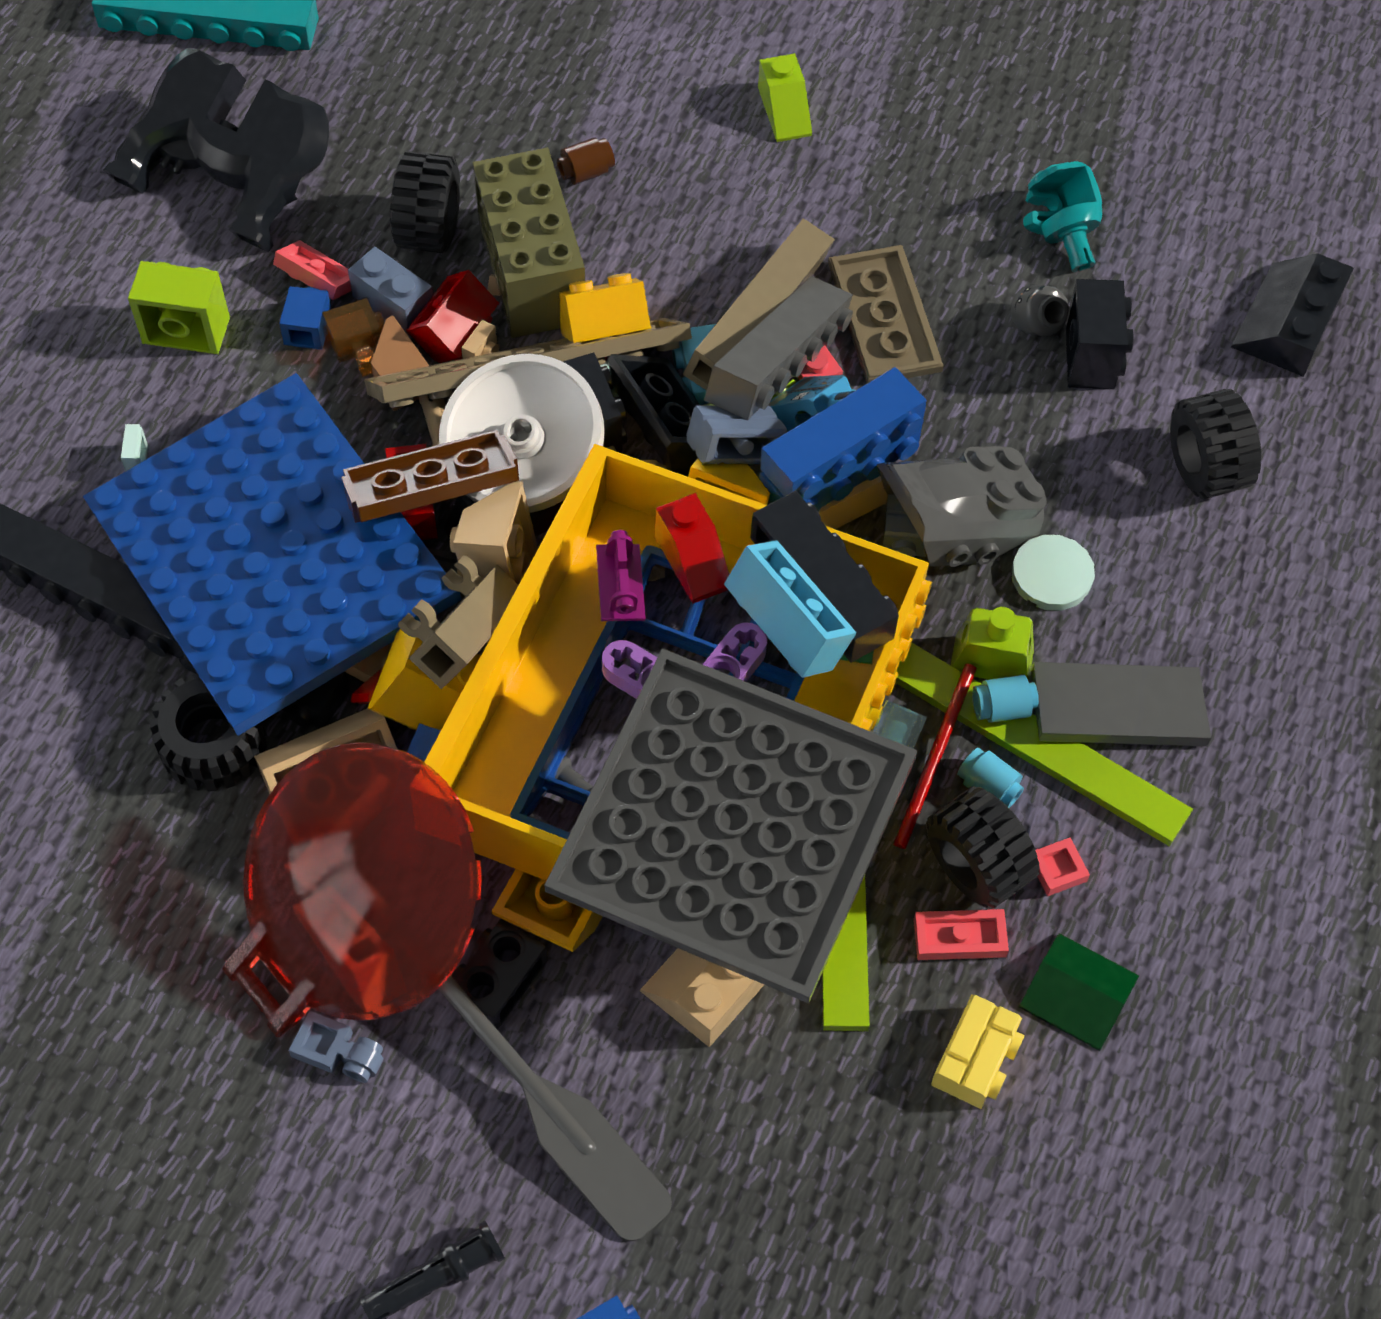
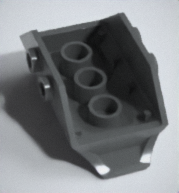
[877,446,1047,567]

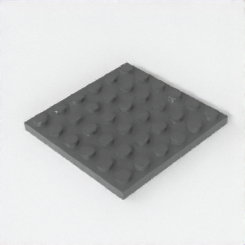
[544,648,918,1003]

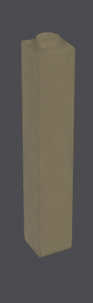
[683,218,835,391]

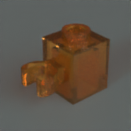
[322,298,385,377]

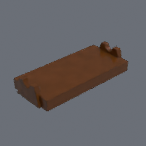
[341,430,519,523]

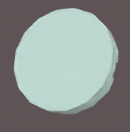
[1012,535,1095,611]

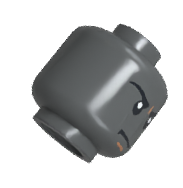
[1010,284,1069,337]

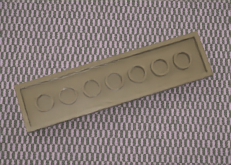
[364,318,692,407]

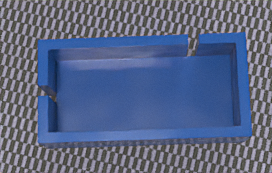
[760,367,927,512]

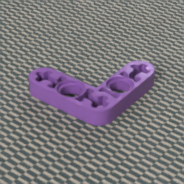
[602,623,767,699]

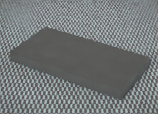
[1031,662,1211,746]

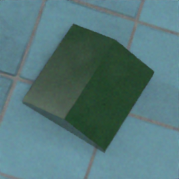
[1019,933,1139,1051]

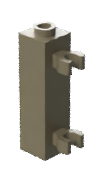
[398,555,519,689]

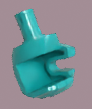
[1023,161,1102,272]

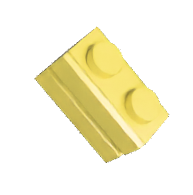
[931,995,1025,1109]

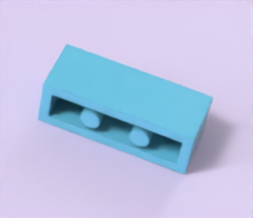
[724,540,857,678]

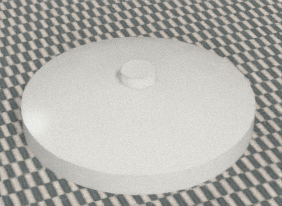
[439,354,604,513]

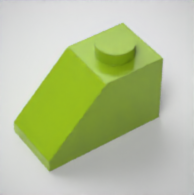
[758,53,812,142]

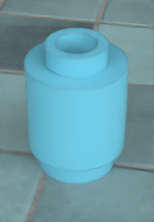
[972,675,1039,723]
[957,748,1024,808]

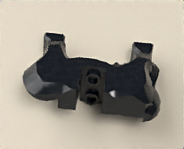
[103,48,329,252]

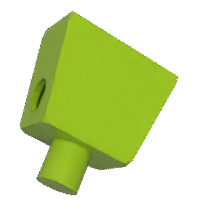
[950,607,1034,682]

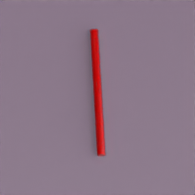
[893,664,977,849]

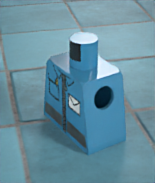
[768,375,854,432]

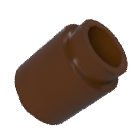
[557,137,615,185]

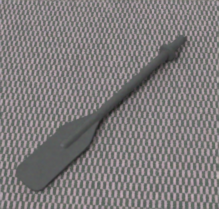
[355,880,672,1241]

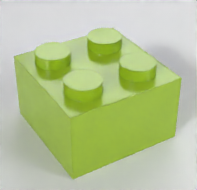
[128,261,230,354]

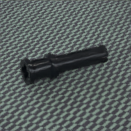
[359,1221,505,1319]

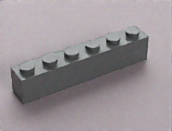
[704,276,853,420]

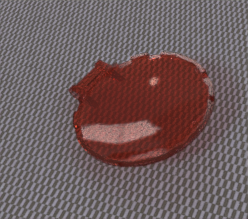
[222,743,482,1037]

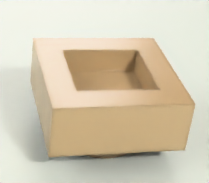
[461,320,499,359]

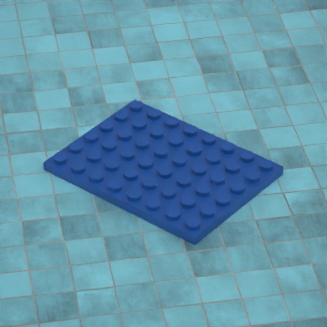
[83,373,462,736]

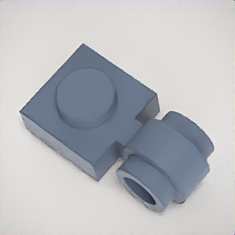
[288,1010,383,1083]

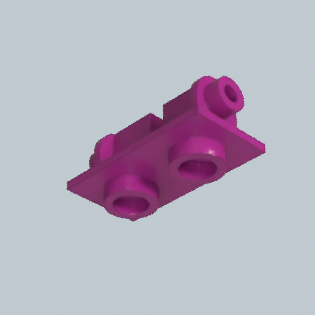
[596,530,646,621]

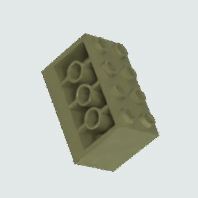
[472,147,585,338]

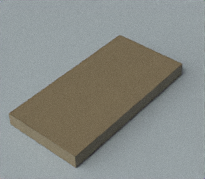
[828,245,943,384]

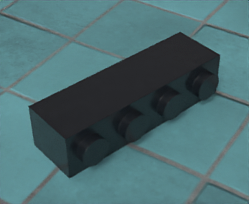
[750,490,899,663]

